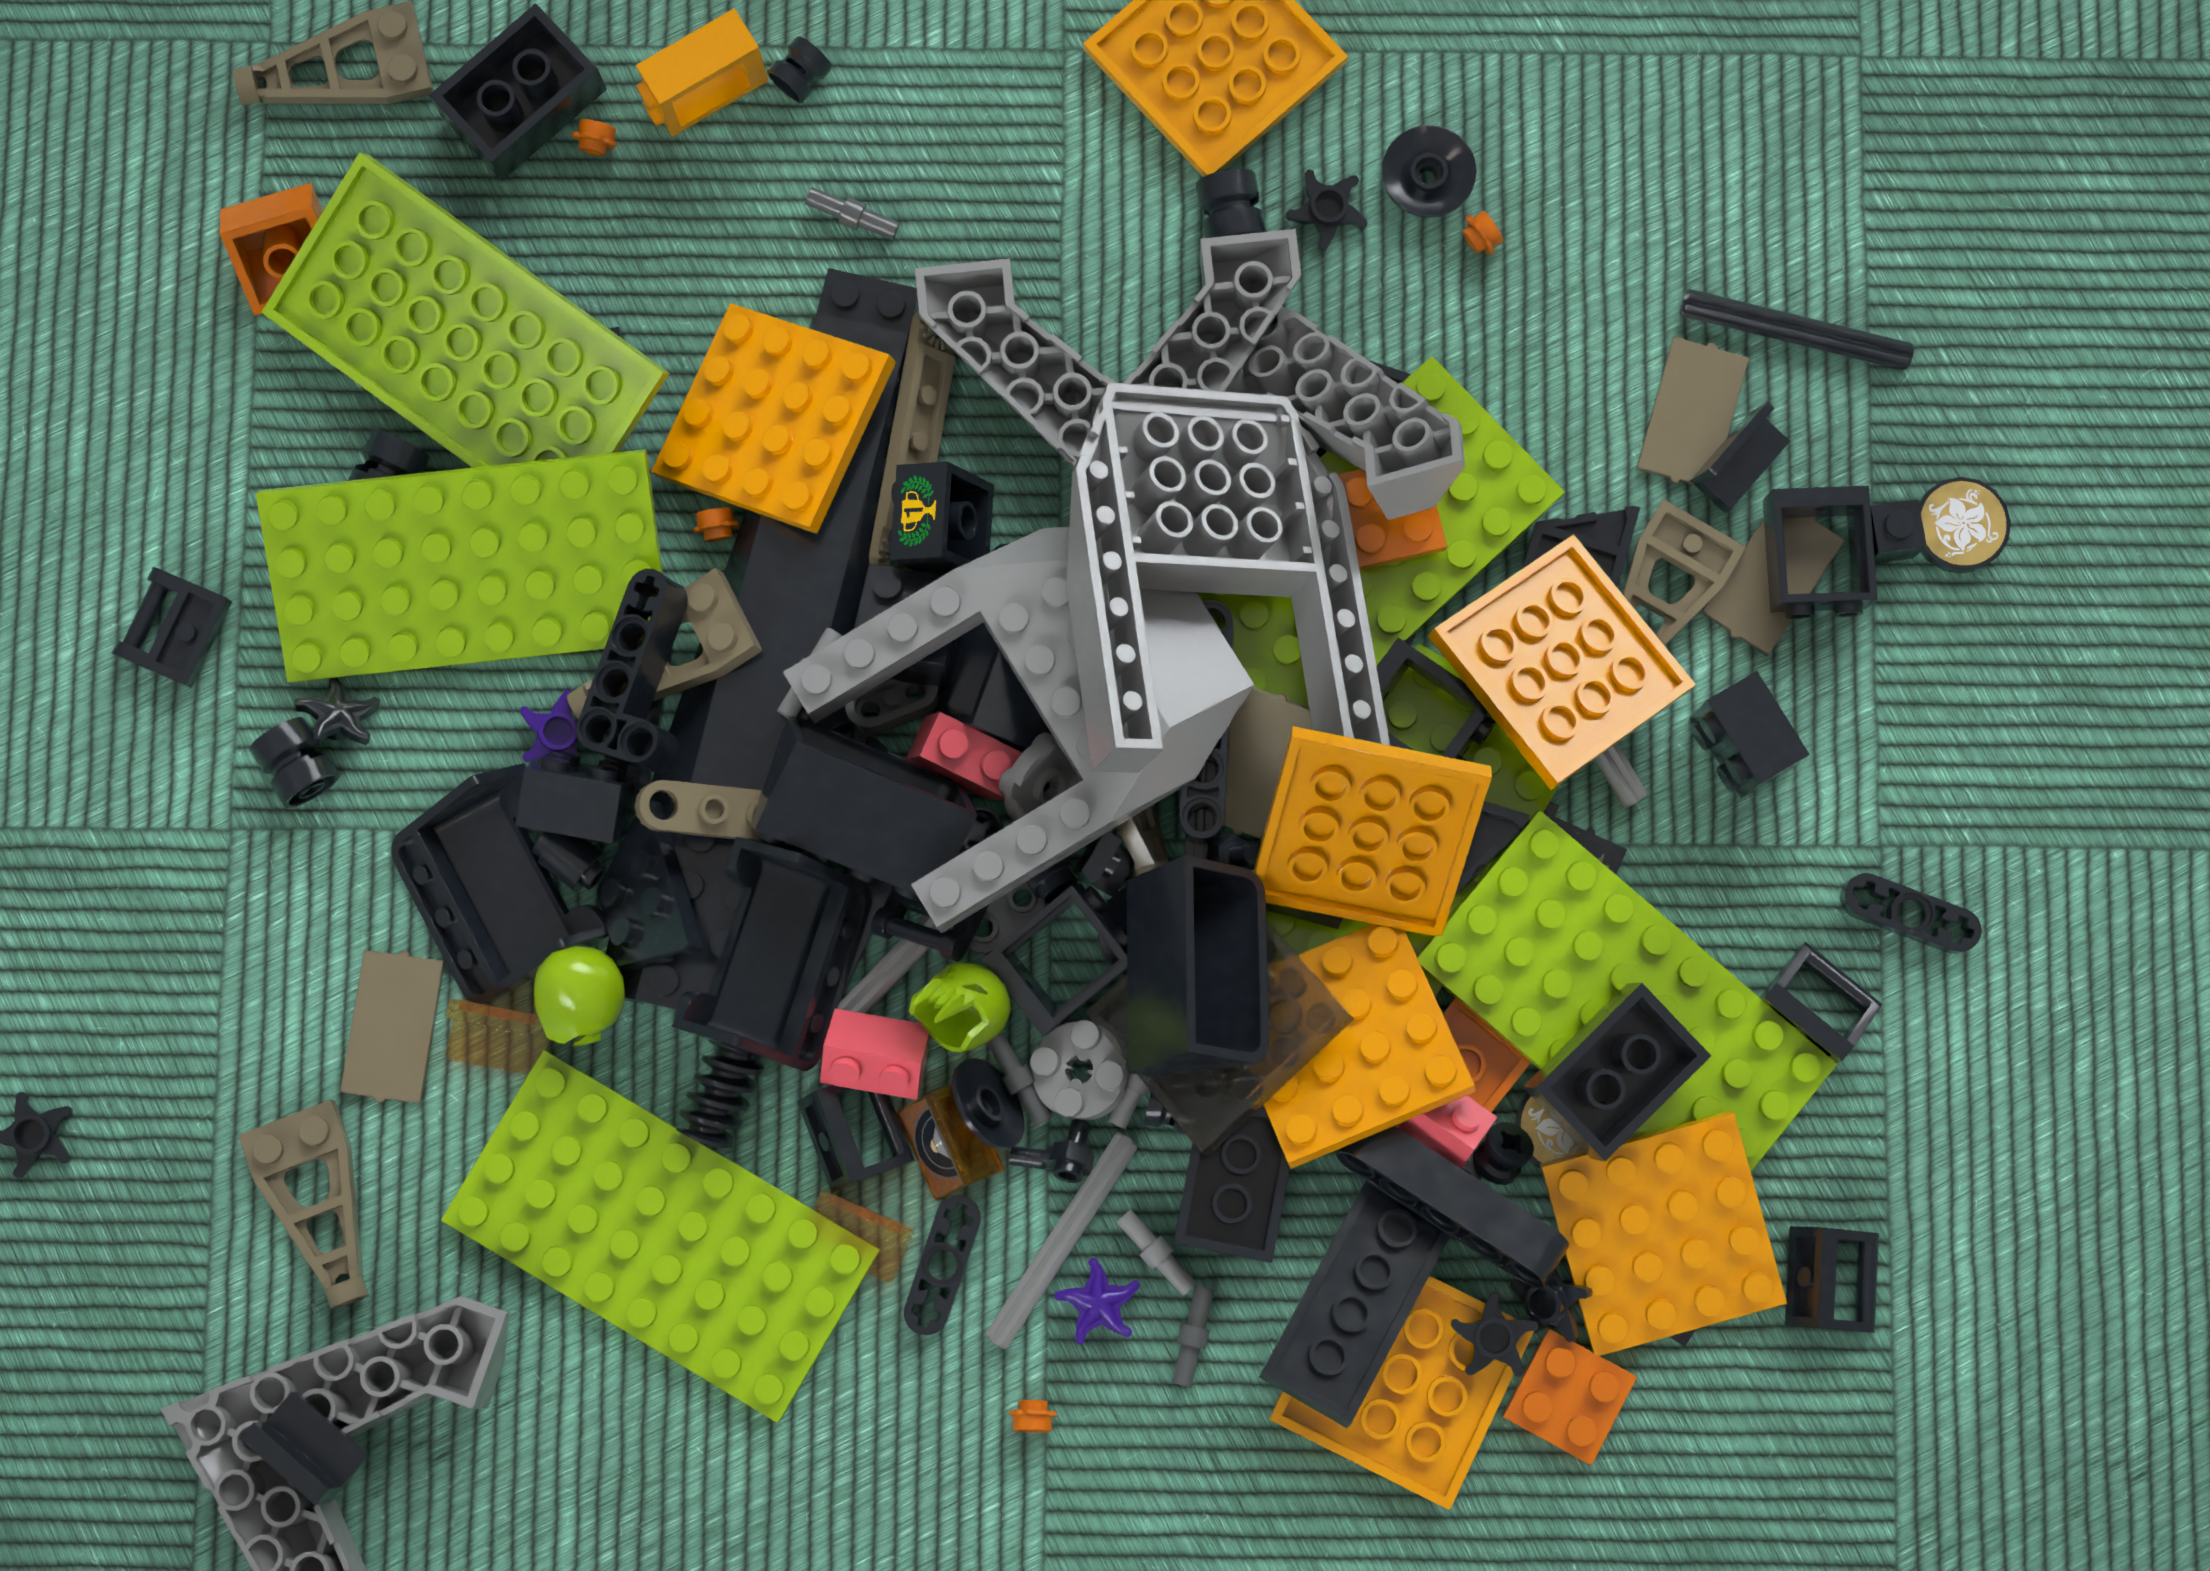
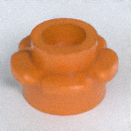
[571,119,617,157]
[1462,211,1504,255]
[693,507,739,542]
[1008,1400,1057,1433]

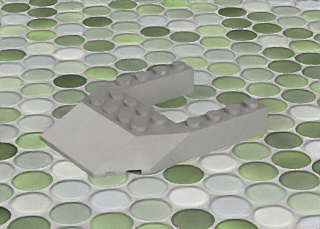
[1066,382,1390,773]
[783,527,1254,933]

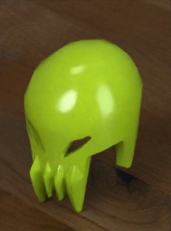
[534,946,625,1047]
[909,962,1011,1052]

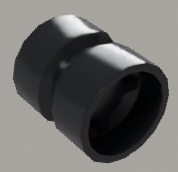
[1196,168,1267,238]
[347,428,430,481]
[249,717,340,808]

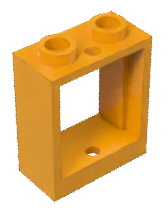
[635,8,769,137]

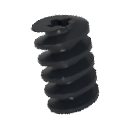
[676,1040,765,1148]

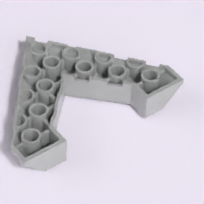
[915,229,1301,468]
[1226,306,1465,520]
[160,1296,510,1571]

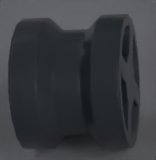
[1473,1122,1534,1185]

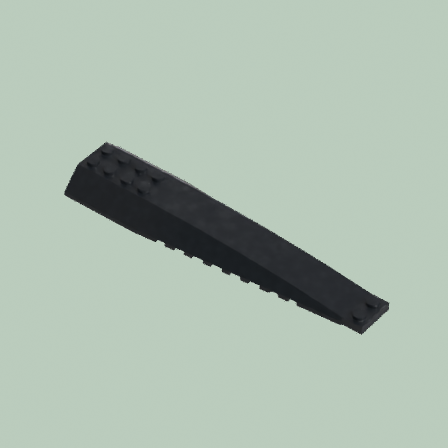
[605,268,918,1010]

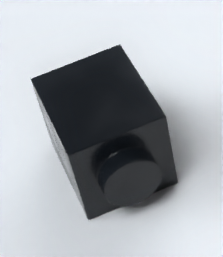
[1871,499,1927,564]

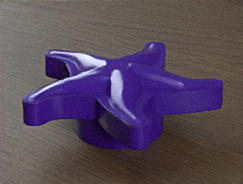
[520,690,579,762]
[1054,1258,1140,1344]

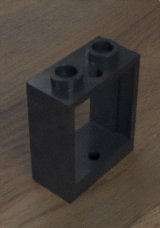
[1762,486,1878,619]
[1377,637,1497,761]
[982,883,1127,1036]

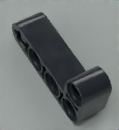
[576,568,688,773]

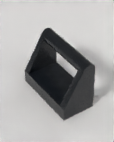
[1759,942,1882,1063]
[797,1085,915,1193]
[1785,1226,1879,1333]

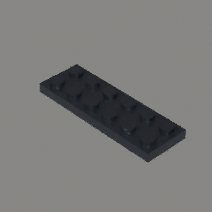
[1259,1160,1482,1428]

